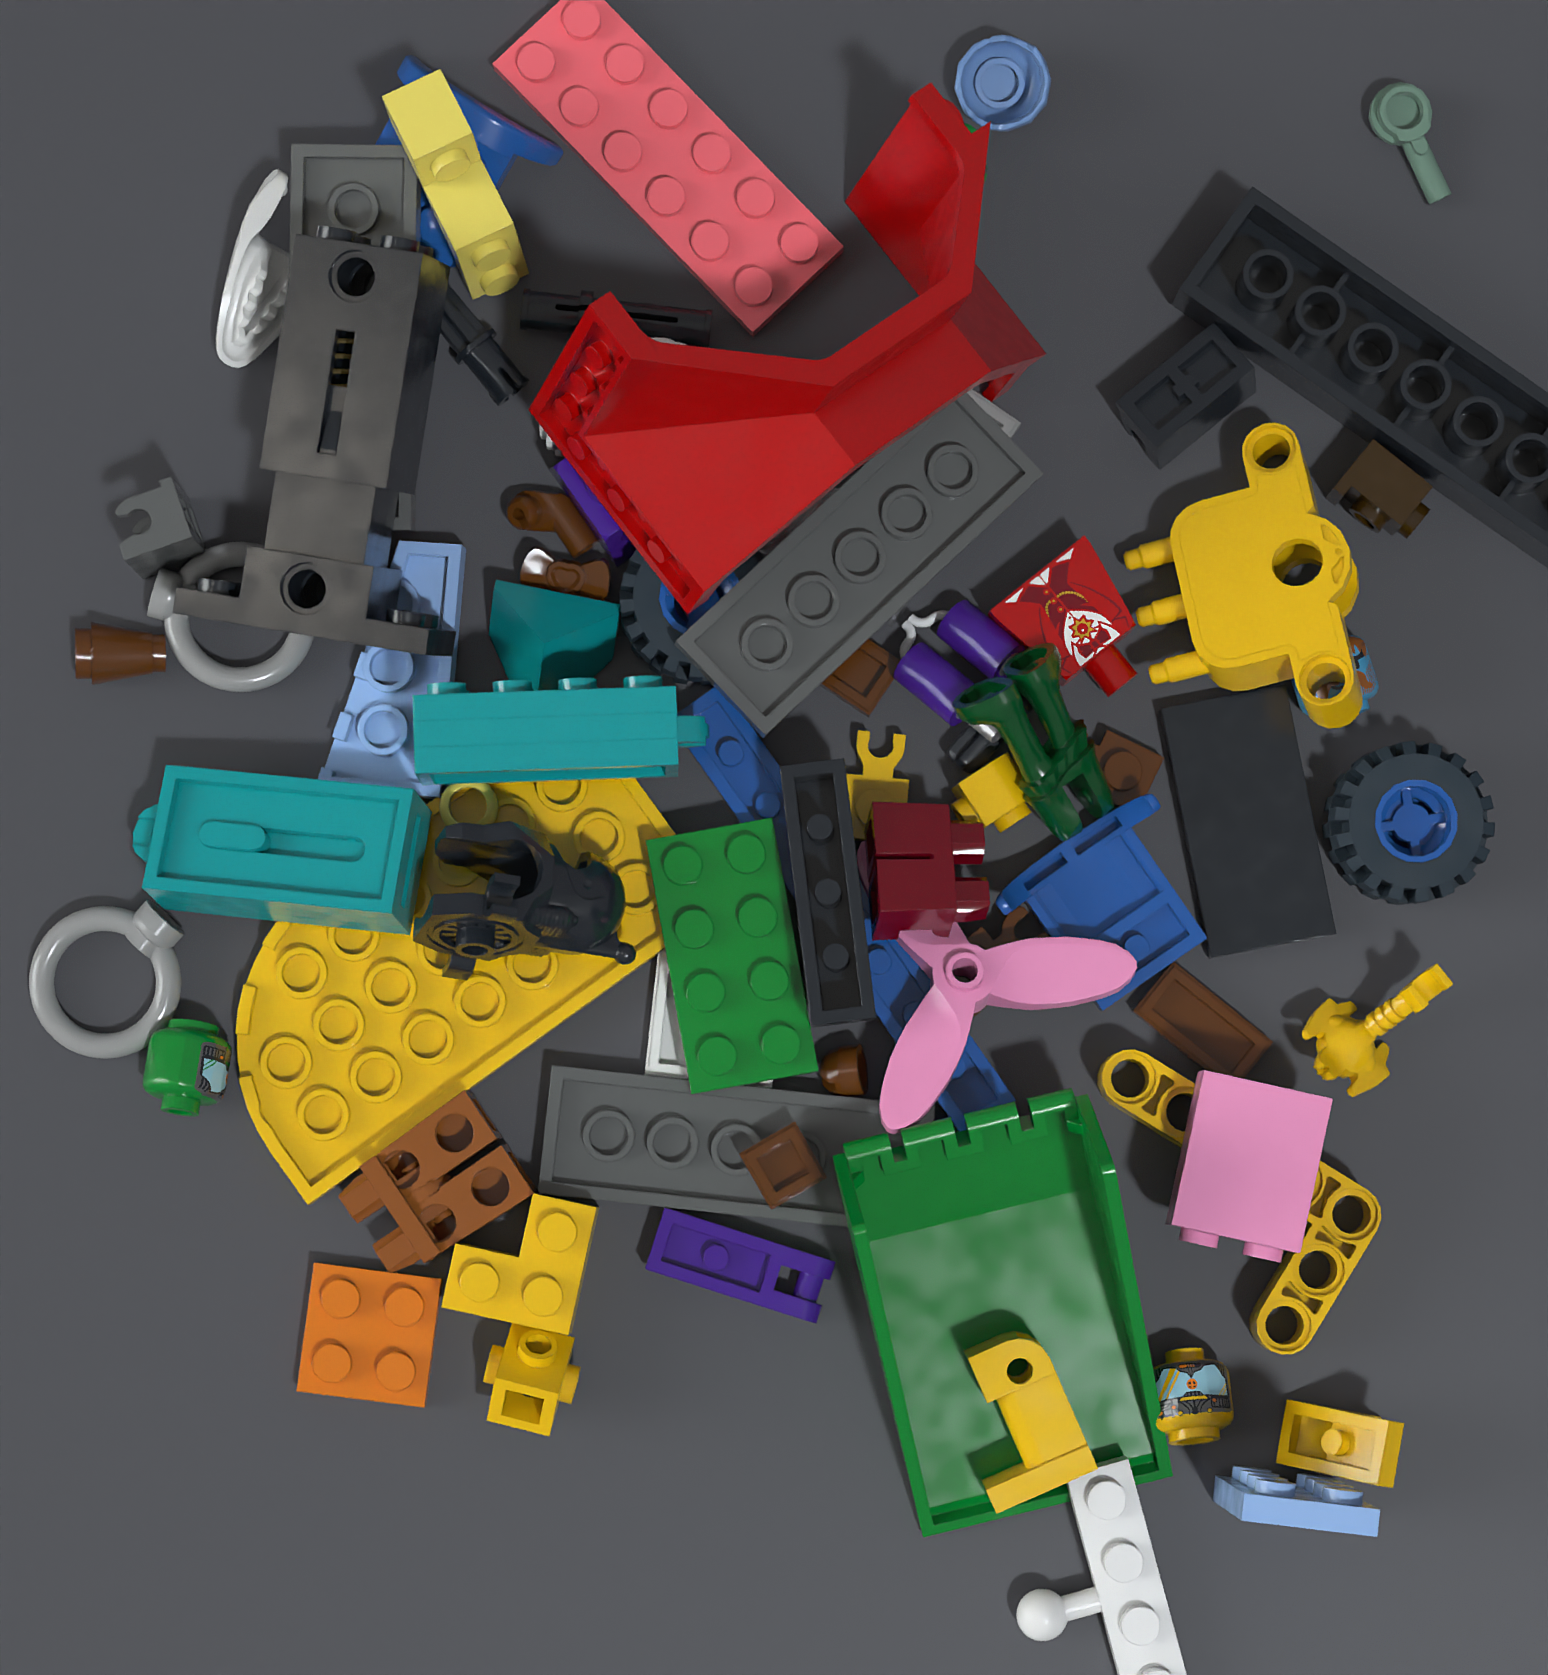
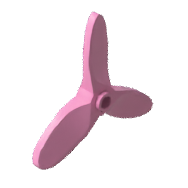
[857,841,1137,1134]

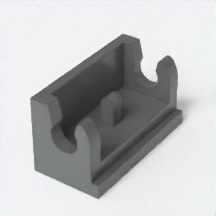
[115,476,206,579]

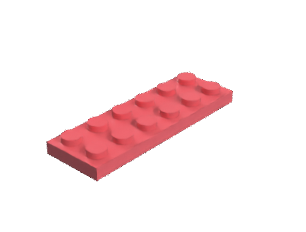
[492,0,844,337]

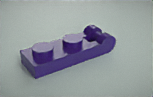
[645,1207,836,1324]

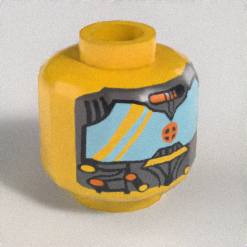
[1153,1348,1234,1446]

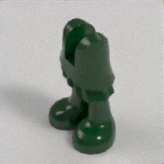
[952,643,1115,842]

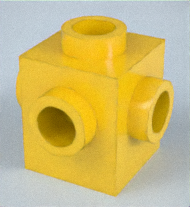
[483,1323,581,1436]

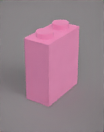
[1165,1070,1333,1263]

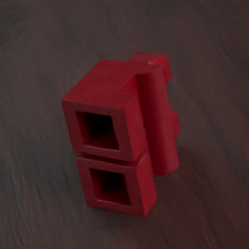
[864,802,990,940]

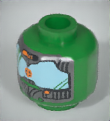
[142,1019,232,1117]

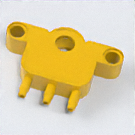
[1123,422,1363,729]

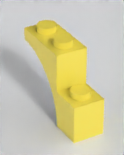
[382,69,529,300]

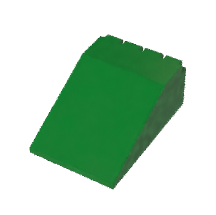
[833,1087,1173,1537]

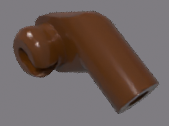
[506,490,599,559]

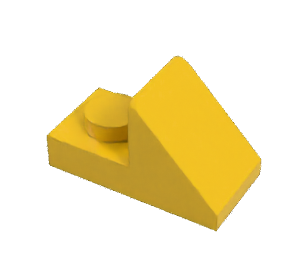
[1276,1399,1404,1488]

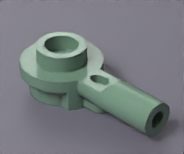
[1369,82,1452,205]

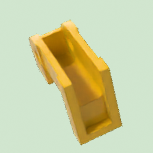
[964,1331,1098,1514]

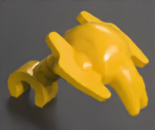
[1302,963,1453,1097]

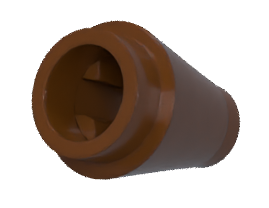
[75,622,166,685]

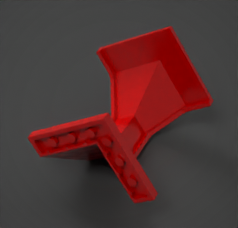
[529,82,1047,614]

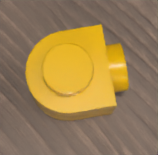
[951,752,1032,833]

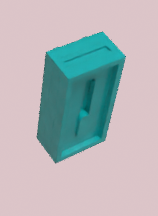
[412,675,710,786]
[132,765,432,935]

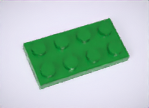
[646,818,819,1095]

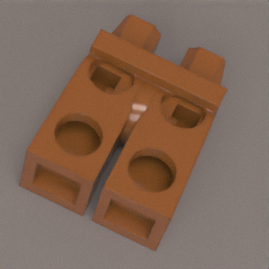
[338,1090,538,1273]

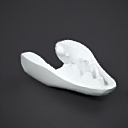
[216,169,289,368]

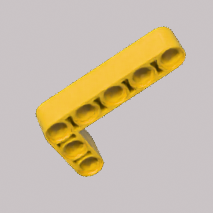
[1097,1049,1381,1355]

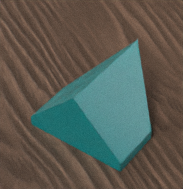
[489,580,620,691]

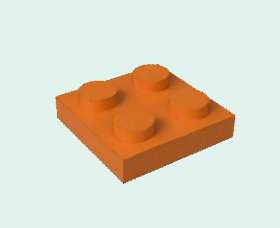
[296,1262,443,1408]

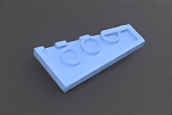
[318,540,466,799]

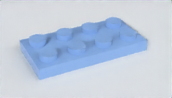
[1212,1465,1380,1537]

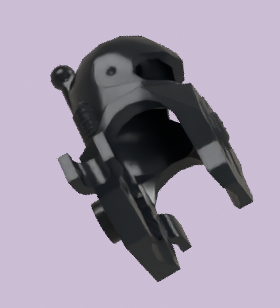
[413,821,636,981]

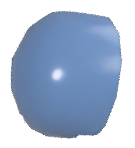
[954,35,1052,132]

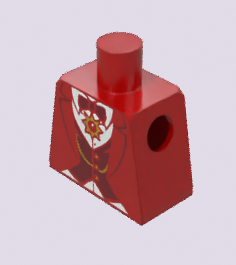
[988,535,1138,698]

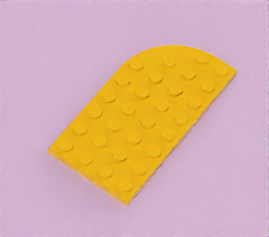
[235,778,676,1205]

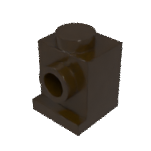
[1325,439,1433,539]

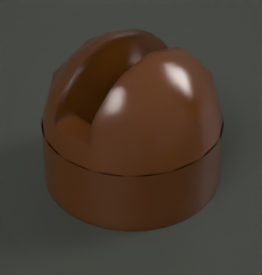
[818,1043,868,1097]

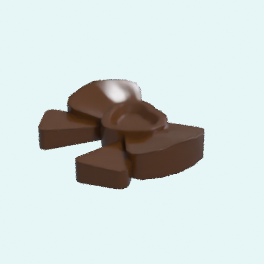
[520,545,611,601]

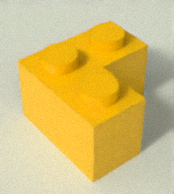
[441,1193,599,1335]

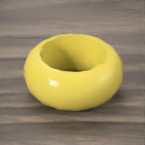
[439,783,499,826]

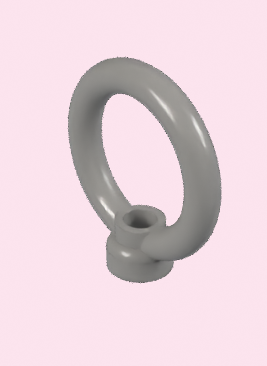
[147,542,314,692]
[29,900,185,1059]

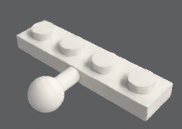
[1016,1455,1187,1675]

